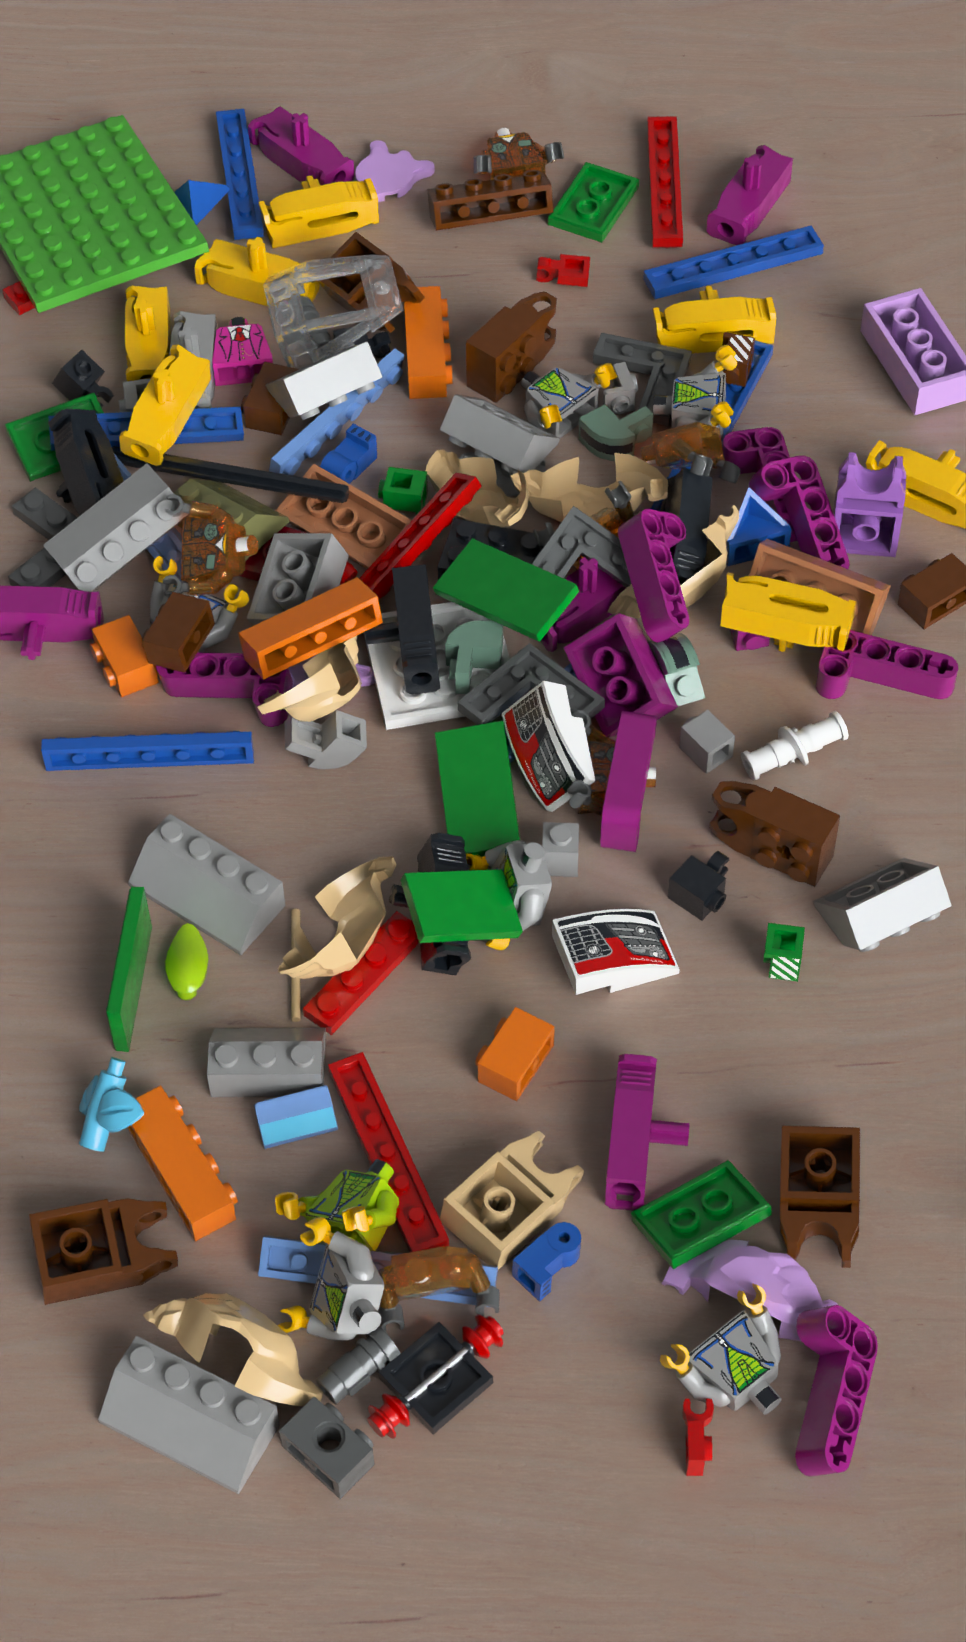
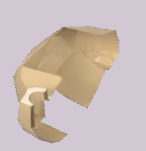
[425,450,529,527]
[511,453,668,523]
[608,505,739,619]
[257,636,362,722]
[278,856,397,979]
[143,1293,323,1406]

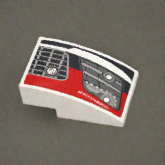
[502,681,595,812]
[552,909,680,995]

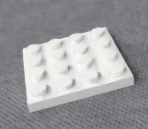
[363,602,518,730]

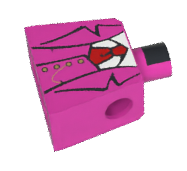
[212,317,273,386]

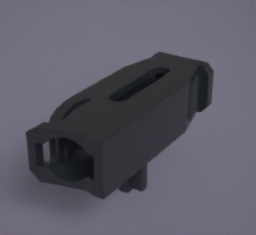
[48,408,124,515]
[638,468,713,585]
[365,564,440,694]
[389,833,471,976]

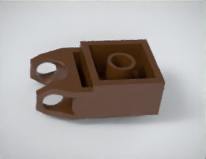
[313,232,425,333]
[466,291,557,403]
[709,781,840,887]
[780,1125,860,1268]
[29,1198,178,1305]

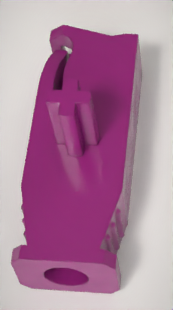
[248,106,355,185]
[706,145,793,246]
[541,557,626,652]
[0,585,104,660]
[605,1054,690,1211]

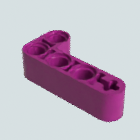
[721,427,797,542]
[749,456,850,569]
[618,509,689,643]
[816,630,958,699]
[156,653,293,727]
[600,711,657,852]
[795,1305,878,1477]

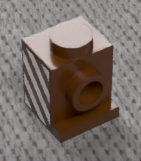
[717,332,755,387]

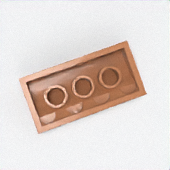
[275,464,412,569]
[749,539,891,635]

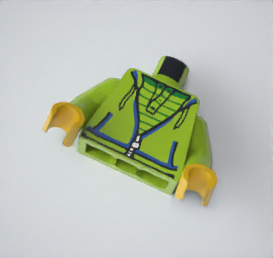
[275,1159,399,1251]

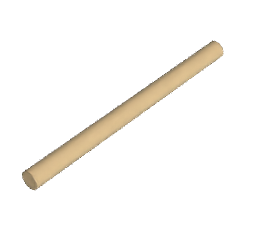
[291,909,301,1022]

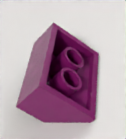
[564,613,678,737]

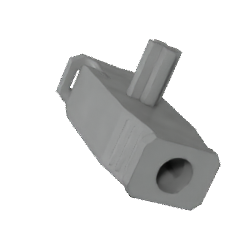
[170,311,217,409]

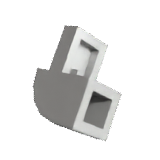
[285,710,367,769]

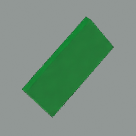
[432,538,579,642]
[435,721,520,857]
[106,886,152,1052]

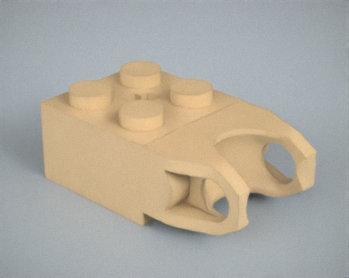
[440,1131,584,1270]

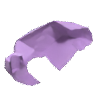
[662,1240,838,1341]

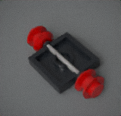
[367,1314,504,1439]

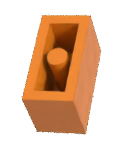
[90,615,159,697]
[475,1007,555,1101]

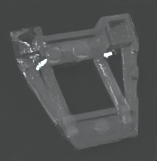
[263,254,403,369]

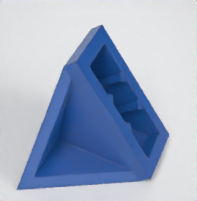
[174,180,230,225]
[726,487,792,567]

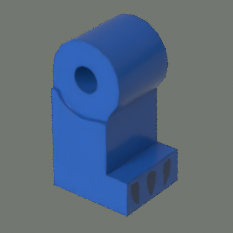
[320,423,378,484]
[512,1222,582,1302]

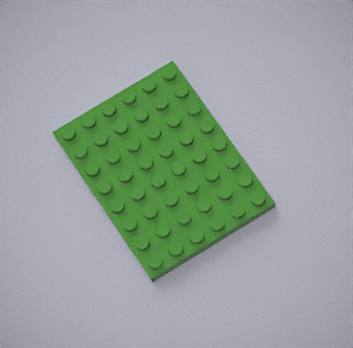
[0,115,209,313]

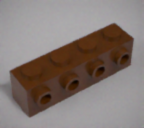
[427,170,553,231]

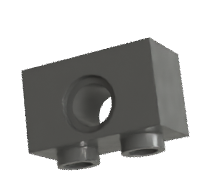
[279,1397,375,1499]

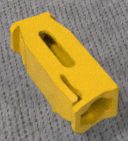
[258,176,379,249]
[194,237,320,309]
[125,285,171,381]
[652,286,776,354]
[119,344,211,466]
[866,440,966,528]
[720,572,856,652]

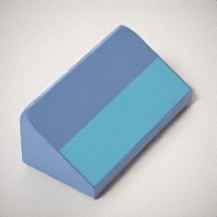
[254,1085,338,1149]

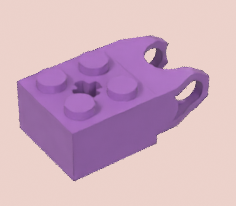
[833,452,906,557]

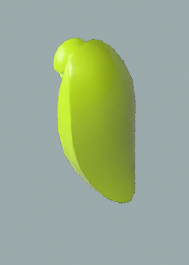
[165,923,209,1000]

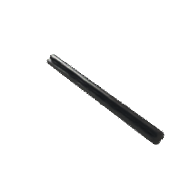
[112,446,349,503]

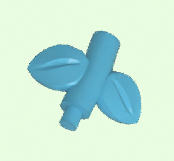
[79,1057,145,1152]

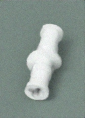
[741,711,849,780]

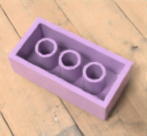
[860,288,966,415]

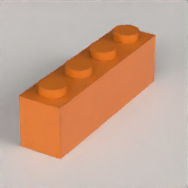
[404,286,453,399]
[238,577,383,680]
[127,1085,238,1242]

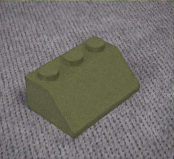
[174,478,290,562]

